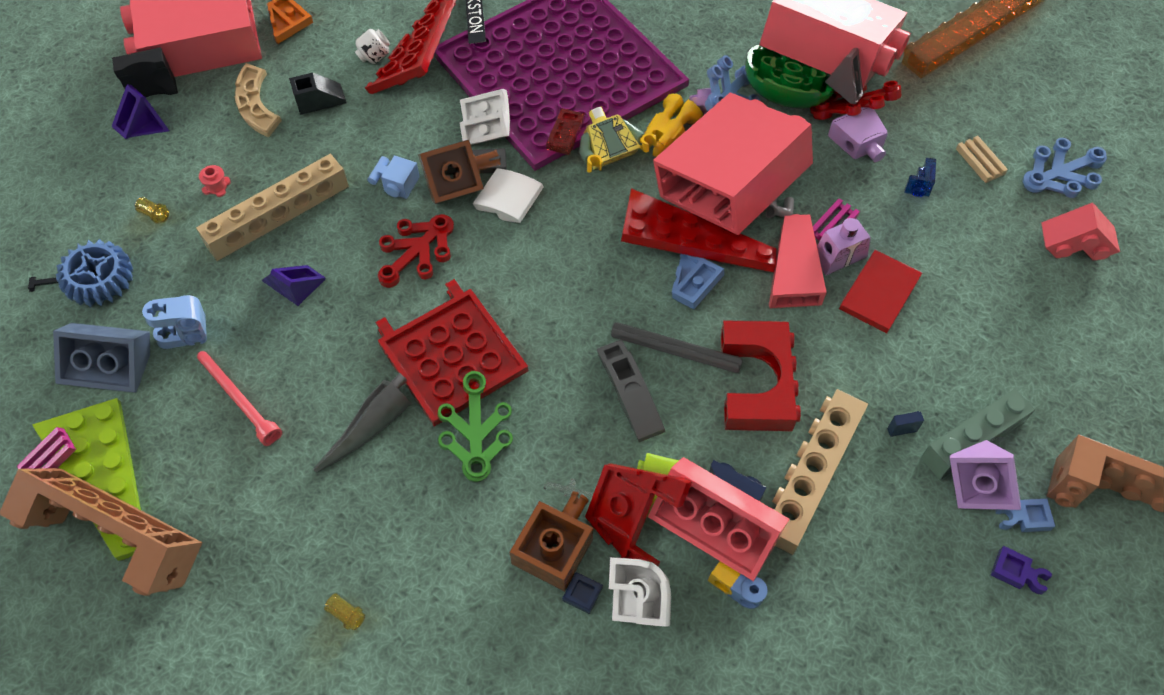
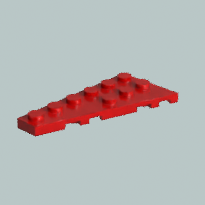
[621,188,777,272]

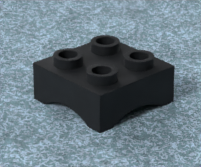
[112,47,178,97]

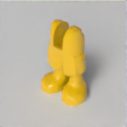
[639,93,703,157]

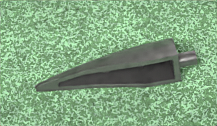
[313,373,411,472]

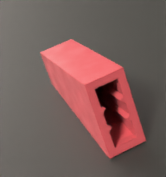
[769,214,827,308]

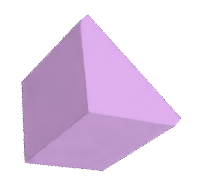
[950,440,1021,510]

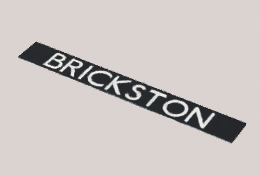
[465,0,486,44]

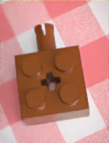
[418,140,501,204]
[509,491,593,592]

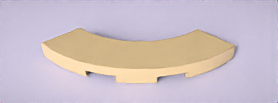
[235,63,281,137]

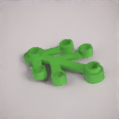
[438,371,513,482]

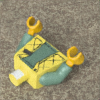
[579,107,657,173]

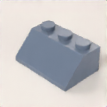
[53,323,150,393]

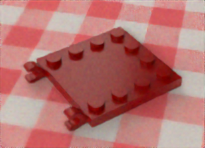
[375,279,529,427]

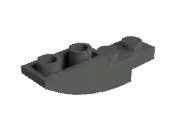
[597,339,665,442]

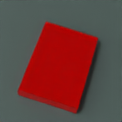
[839,250,922,333]

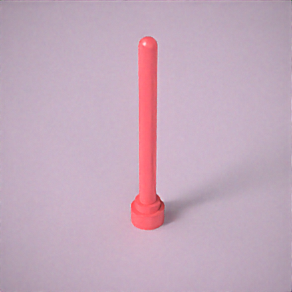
[197,351,282,446]

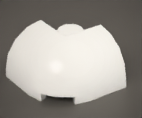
[609,557,671,627]

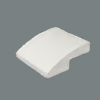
[460,89,510,145]
[473,168,544,223]

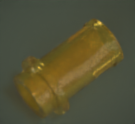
[135,197,169,223]
[324,593,365,630]

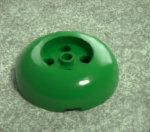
[745,45,835,109]

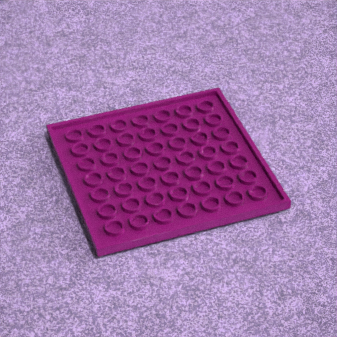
[434,0,689,171]

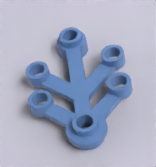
[705,55,760,111]
[1023,138,1107,198]

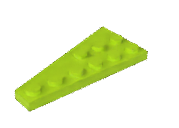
[32,398,141,561]

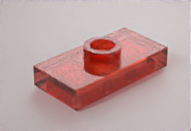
[546,108,585,155]

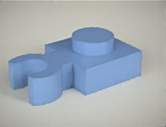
[995,499,1055,532]

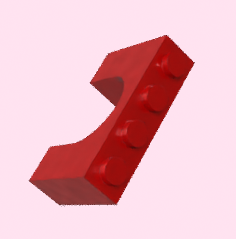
[721,320,801,431]

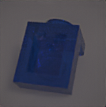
[904,158,936,197]

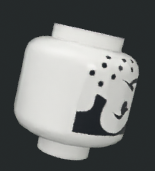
[355,29,390,64]

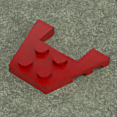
[585,463,692,566]

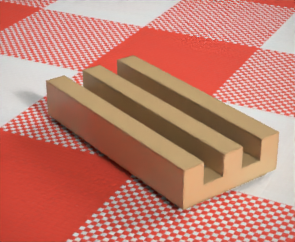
[956,136,1008,183]

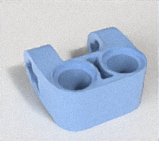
[142,295,207,349]

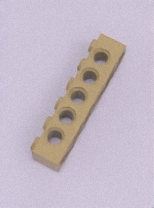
[196,153,349,261]
[772,389,868,555]

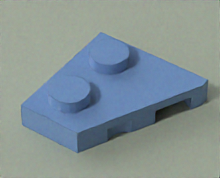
[672,254,724,310]

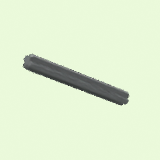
[611,322,742,373]

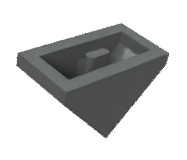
[825,48,863,104]

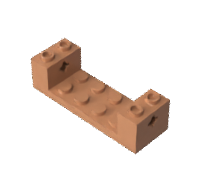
[1046,434,1164,512]
[0,468,203,596]

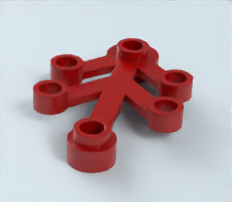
[810,81,902,120]
[378,214,454,288]

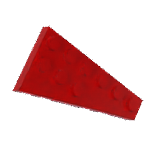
[365,0,456,94]

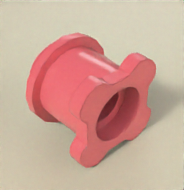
[199,165,231,197]

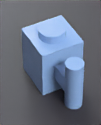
[367,155,420,199]

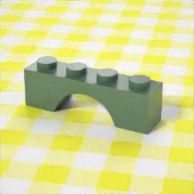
[921,389,1035,480]

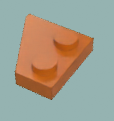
[267,0,313,44]

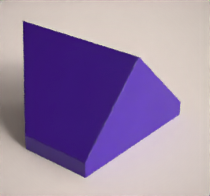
[111,84,170,139]
[262,265,326,306]

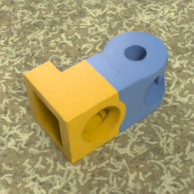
[708,561,767,609]

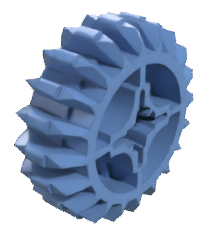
[56,239,133,307]

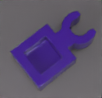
[990,546,1052,595]

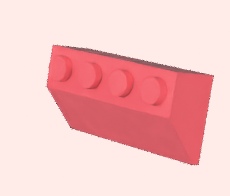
[648,457,789,582]

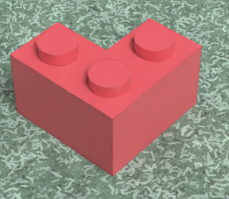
[1041,202,1120,260]

